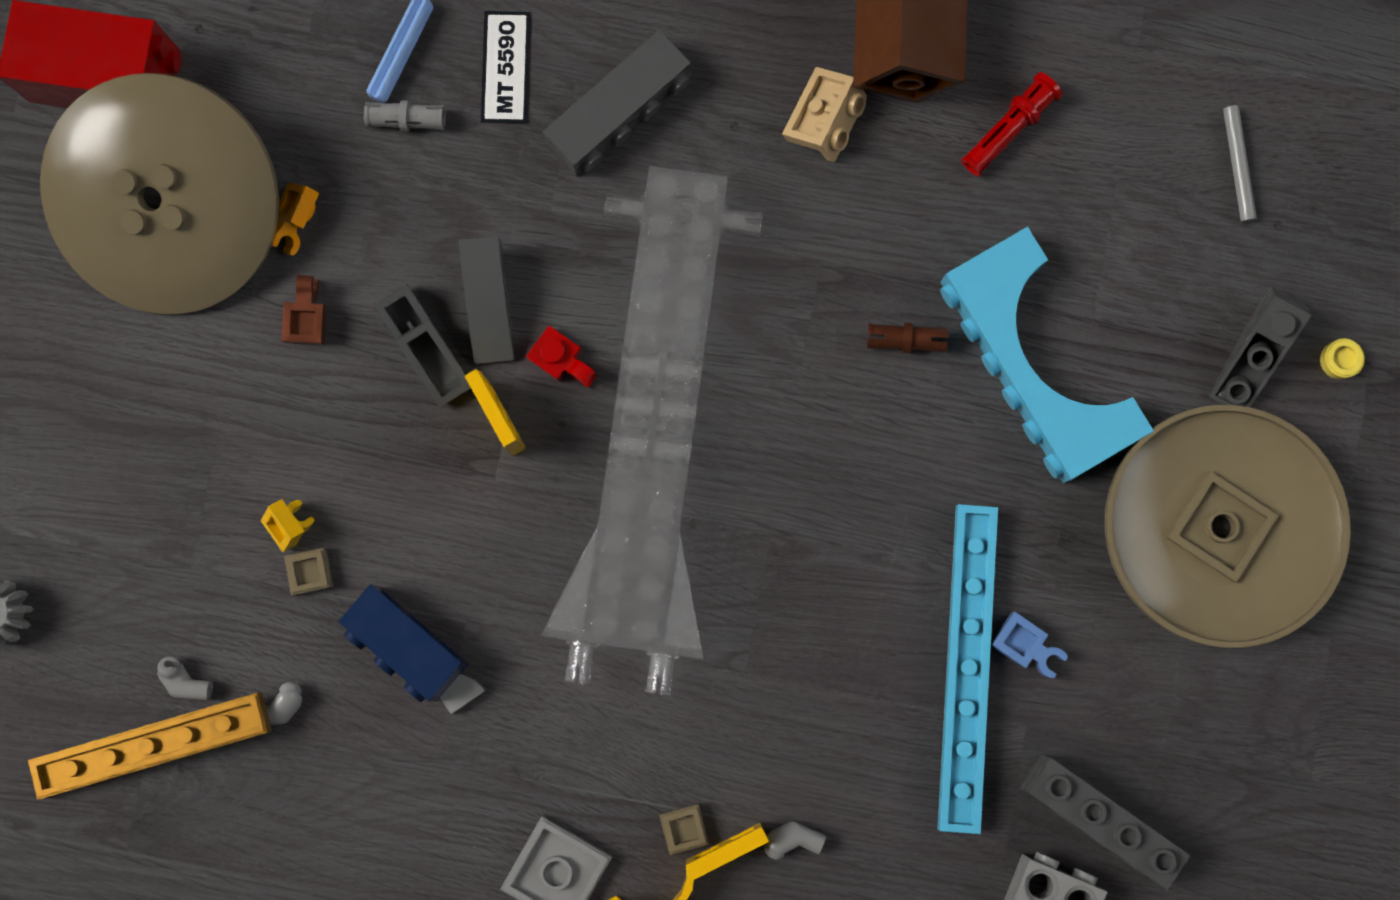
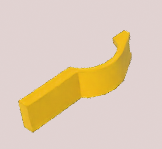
[607,823,769,900]

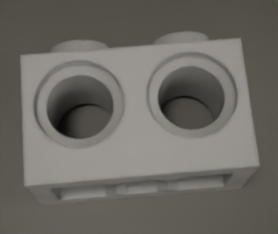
[1004,851,1107,900]

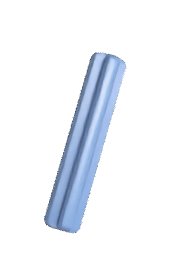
[366,0,433,103]

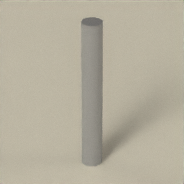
[1223,105,1257,223]

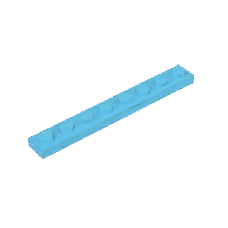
[937,504,998,834]

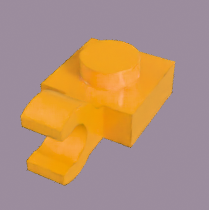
[272,183,319,256]

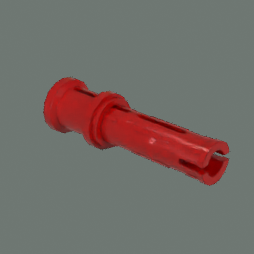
[961,72,1063,177]

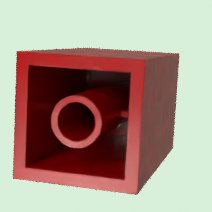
[0,0,182,108]

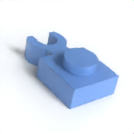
[991,612,1068,678]

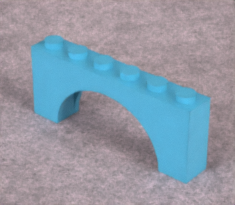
[940,226,1154,483]

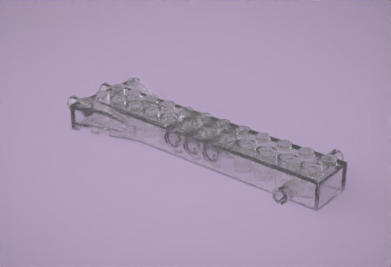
[541,166,763,696]

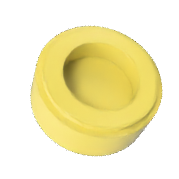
[1320,339,1365,380]

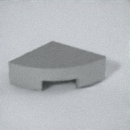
[440,674,486,714]

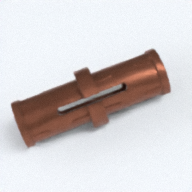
[867,322,948,354]

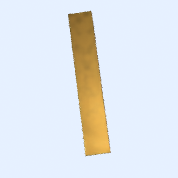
[28,692,272,800]

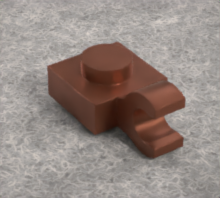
[281,275,327,345]

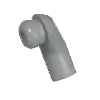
[157,656,213,701]
[265,682,303,725]
[764,822,826,860]

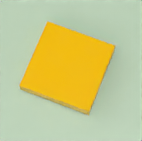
[465,369,526,456]

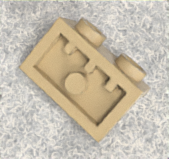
[782,67,867,162]

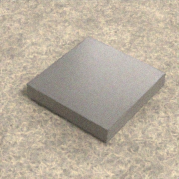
[500,815,612,900]

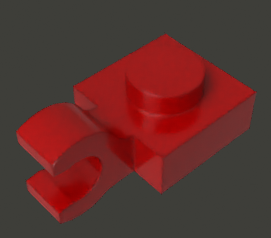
[526,326,597,388]

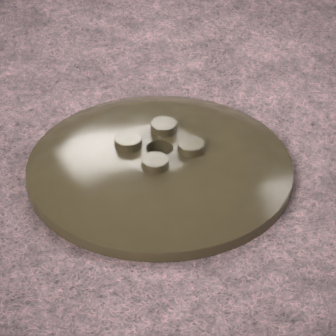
[40,73,279,314]
[1104,405,1351,648]

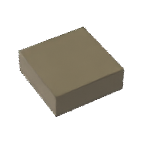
[284,548,333,596]
[659,803,709,855]

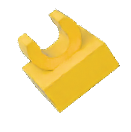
[261,499,315,553]

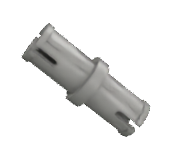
[364,100,446,132]

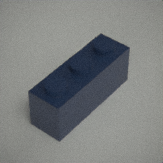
[338,584,469,702]

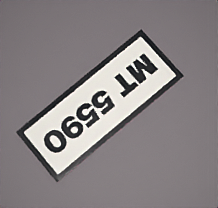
[481,11,530,123]

